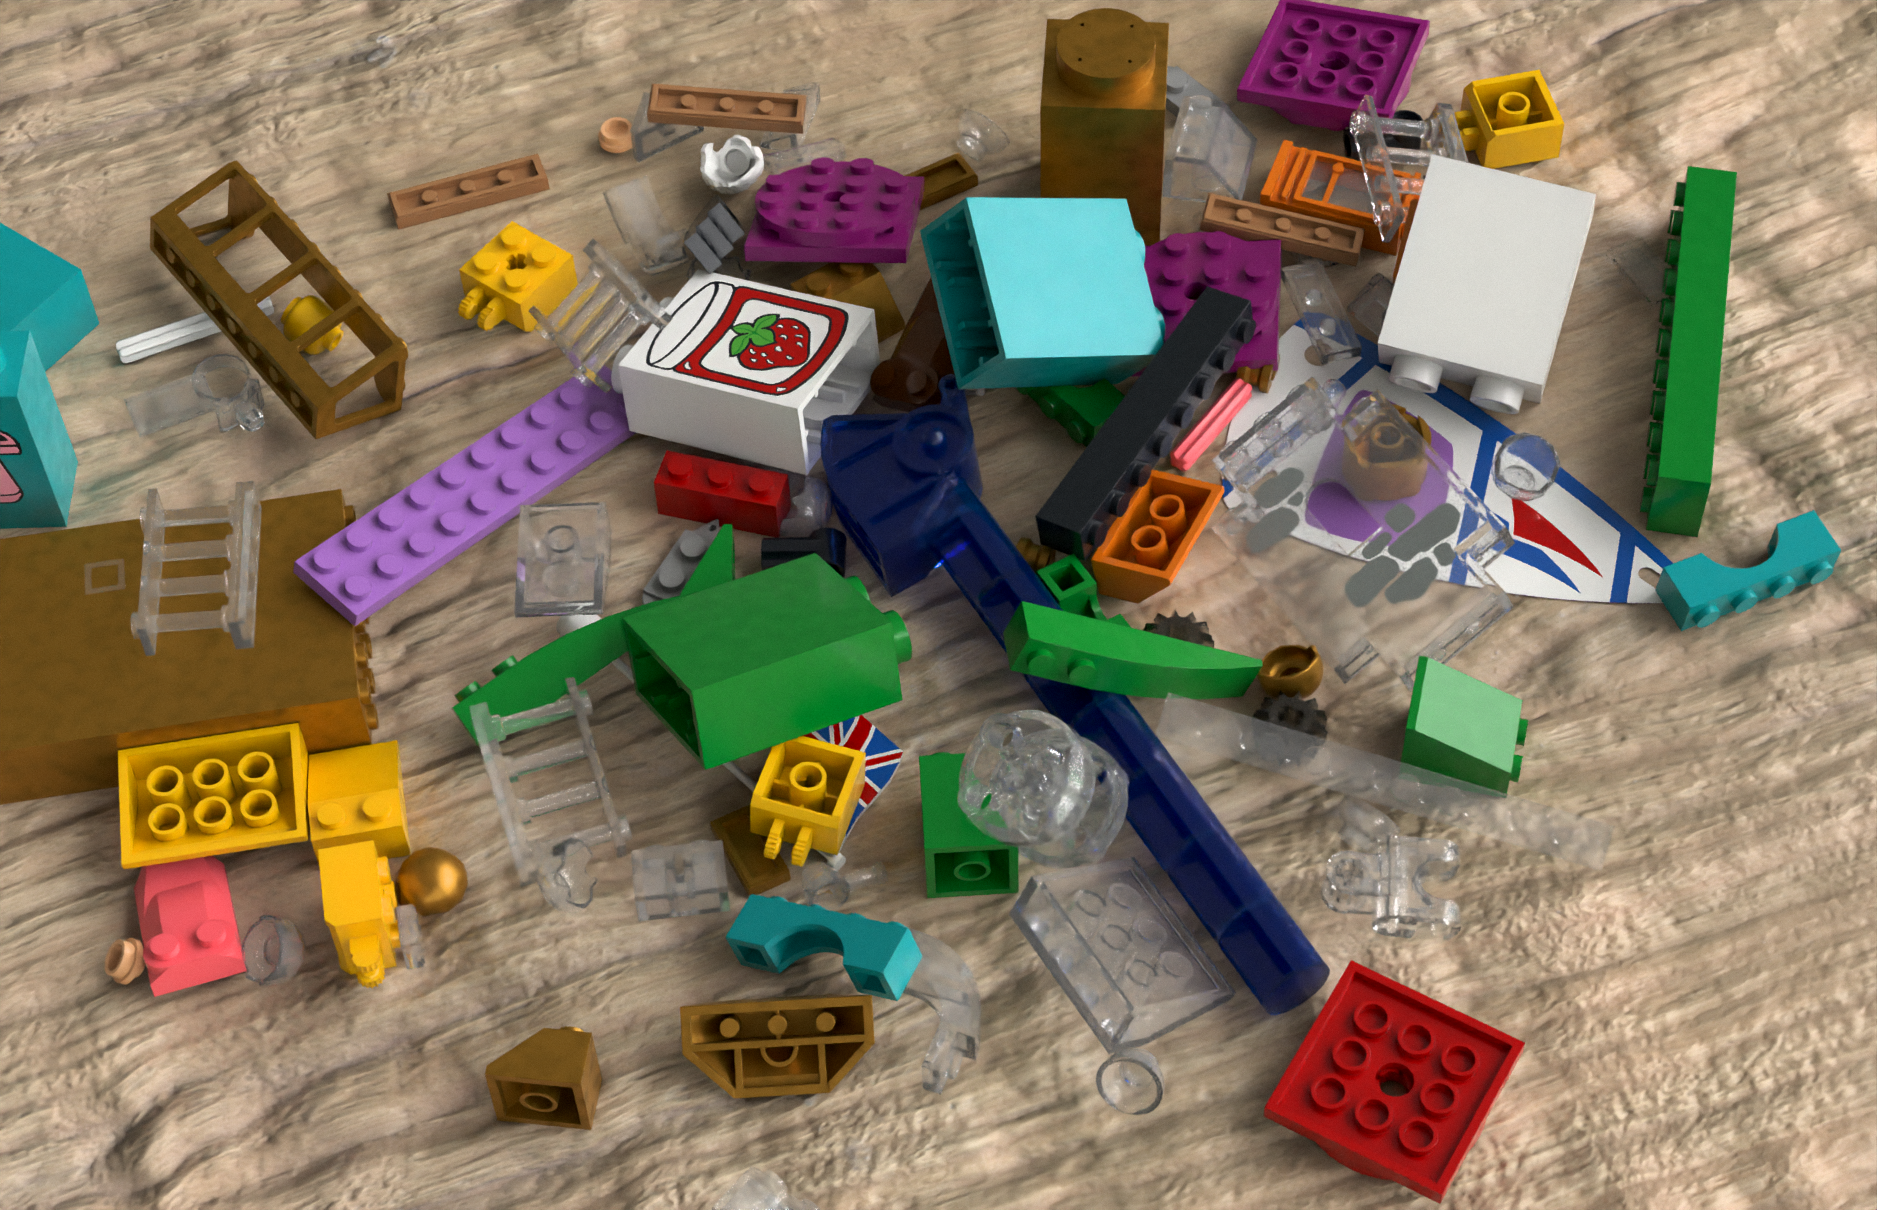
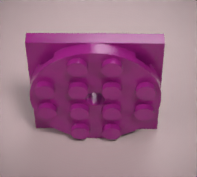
[1237,0,1430,131]
[744,157,925,263]
[1130,231,1282,377]

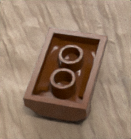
[870,277,959,421]

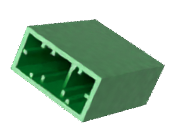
[622,553,912,770]

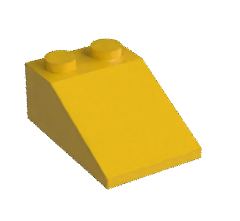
[308,740,411,864]

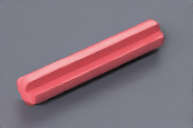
[1170,378,1252,471]

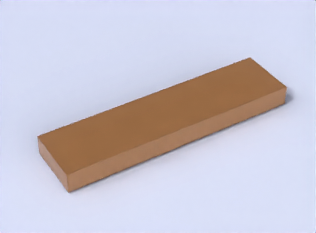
[647,84,807,134]
[387,153,550,230]
[1199,193,1365,267]

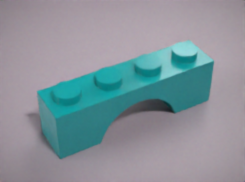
[1655,510,1841,631]
[725,894,923,1001]

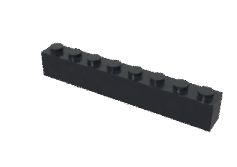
[1035,286,1256,561]

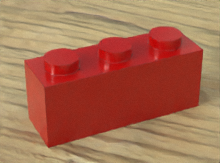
[654,450,791,538]

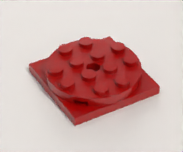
[1263,960,1525,1204]

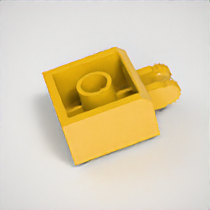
[1439,70,1564,169]
[458,221,578,332]
[750,736,866,867]
[318,840,403,989]

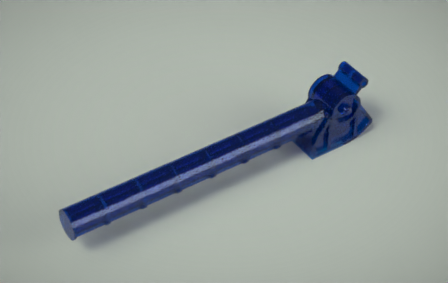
[820,374,1330,1015]

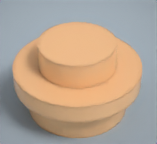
[598,117,637,153]
[105,938,146,985]

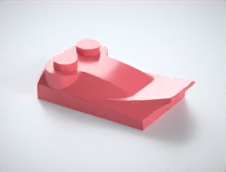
[134,856,247,997]

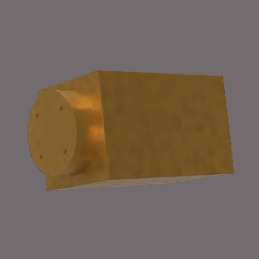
[1040,8,1169,246]

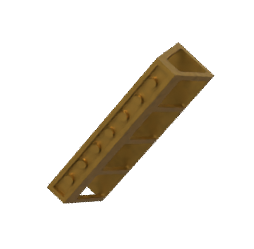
[150,160,408,439]

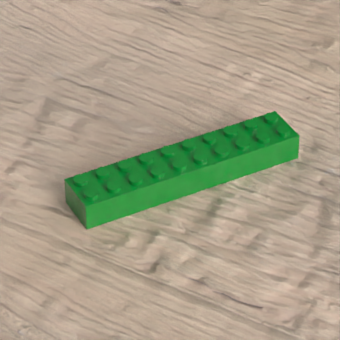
[1640,166,1737,537]

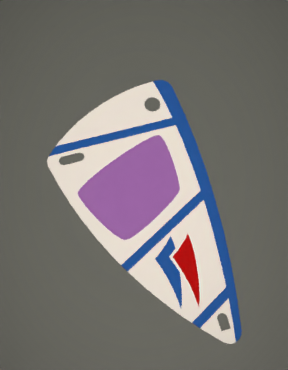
[1222,315,1673,603]

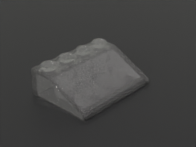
[1009,857,1236,1054]

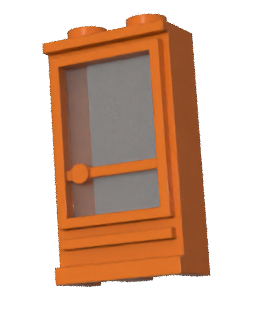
[1260,140,1422,256]

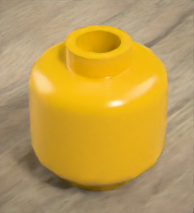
[281,295,344,355]

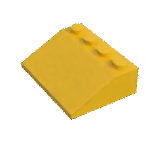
[118,723,309,869]

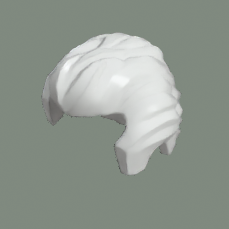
[700,135,764,195]

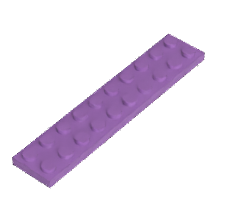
[293,360,636,626]

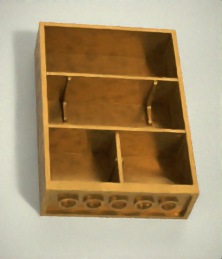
[0,489,379,805]

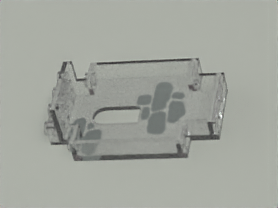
[1211,377,1515,692]

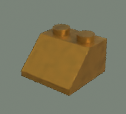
[790,262,905,343]
[485,1026,602,1130]

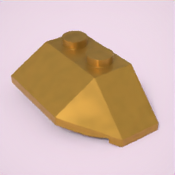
[680,994,875,1099]

